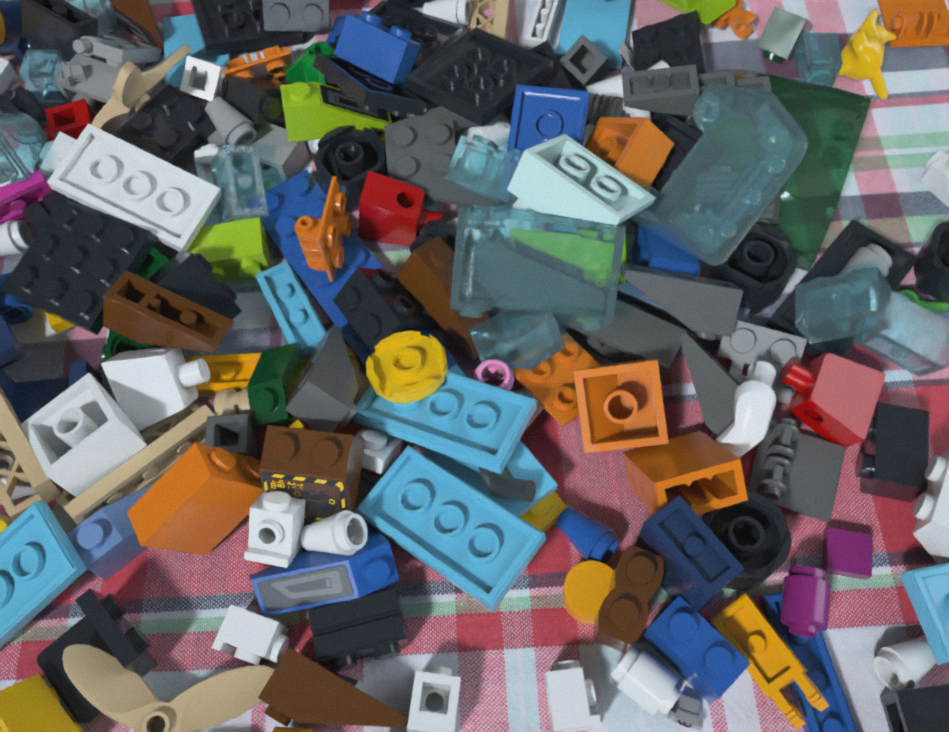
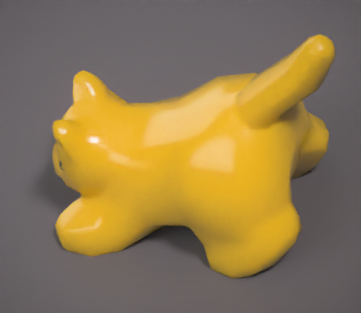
[831,8,896,100]

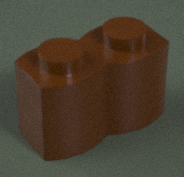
[593,545,664,653]

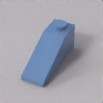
[66,483,155,580]

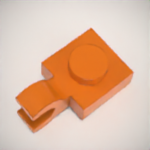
[710,0,757,40]

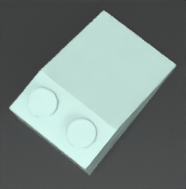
[507,134,656,225]

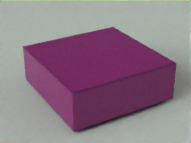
[822,527,872,580]

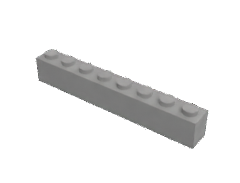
[54,53,310,184]

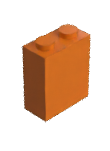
[622,431,748,515]
[127,442,263,555]

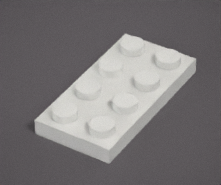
[47,123,222,252]

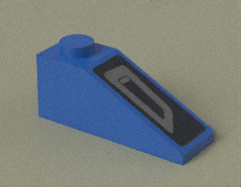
[249,524,400,617]

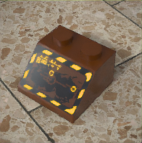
[259,425,365,523]

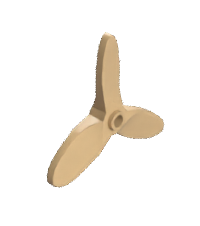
[91,44,192,135]
[62,644,274,732]

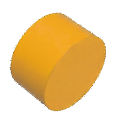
[562,561,614,625]

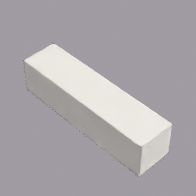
[525,0,562,50]

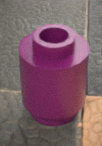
[780,566,831,638]

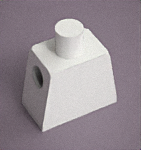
[101,347,210,431]

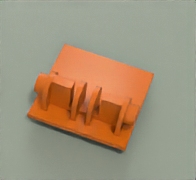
[877,0,949,48]
[224,45,292,84]
[294,176,352,282]
[511,332,601,427]

